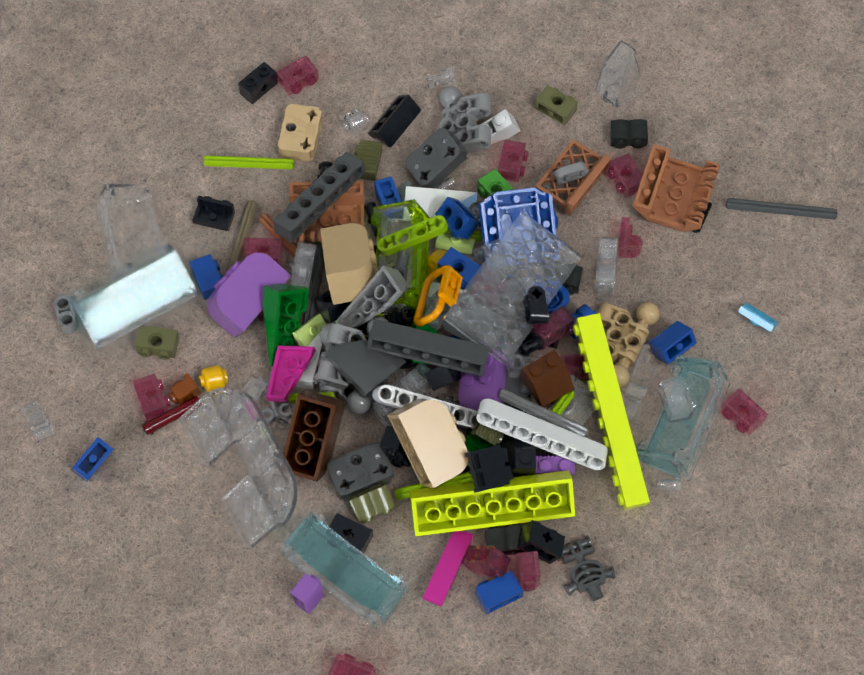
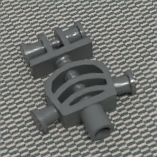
[562,535,616,601]

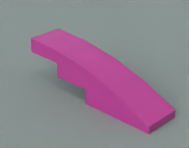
[423,531,474,607]

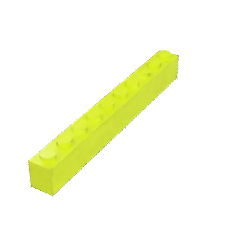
[573,313,650,510]

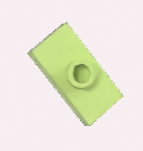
[435,233,476,254]
[292,314,326,347]

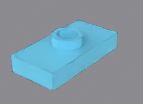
[738,303,779,332]

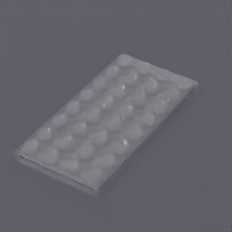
[442,211,583,366]

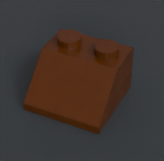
[520,350,574,407]

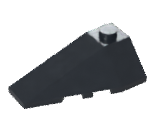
[499,406,536,477]

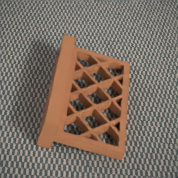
[535,139,611,216]

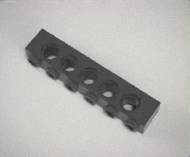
[273,151,364,243]

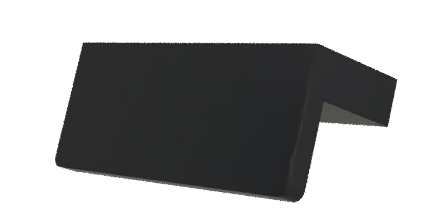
[368,94,421,147]

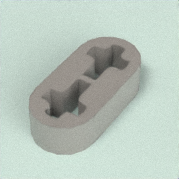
[553,162,589,184]

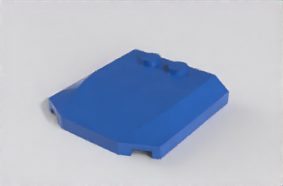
[478,187,559,270]

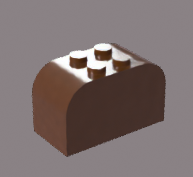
[279,389,344,482]

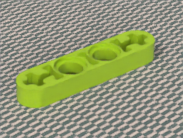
[377,215,448,256]

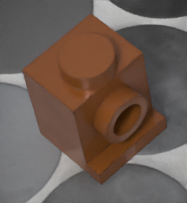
[168,373,200,405]

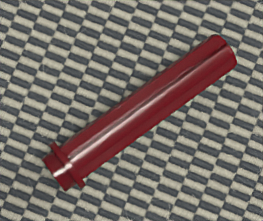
[142,397,201,435]

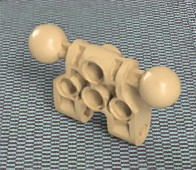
[578,302,660,388]

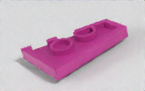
[266,346,316,402]

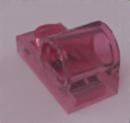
[619,217,643,258]

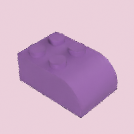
[459,351,508,417]

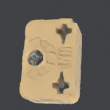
[278,104,322,161]

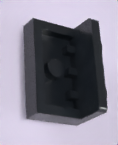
[192,196,235,231]

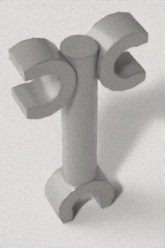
[259,373,292,425]

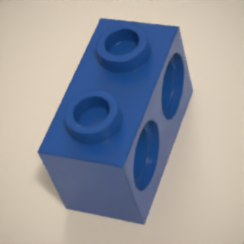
[374,176,404,223]
[435,197,480,240]

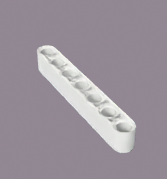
[372,385,478,430]
[476,399,608,470]

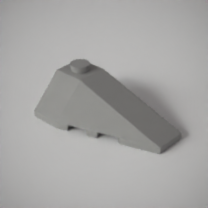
[336,265,407,329]

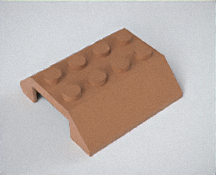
[633,144,720,232]
[288,181,365,243]

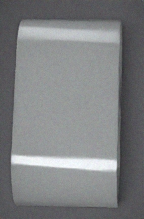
[54,295,78,334]

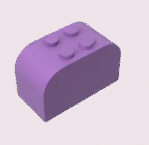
[207,253,291,337]

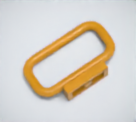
[413,265,463,327]

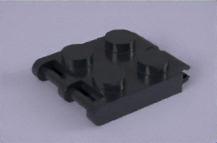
[464,445,514,493]

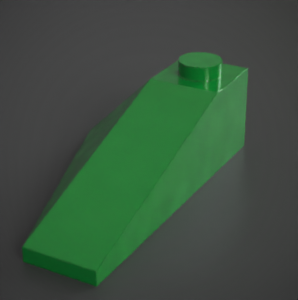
[263,284,309,366]

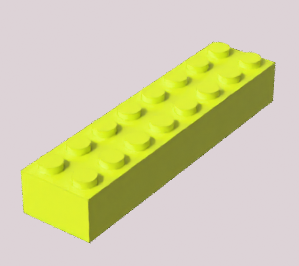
[409,470,575,536]

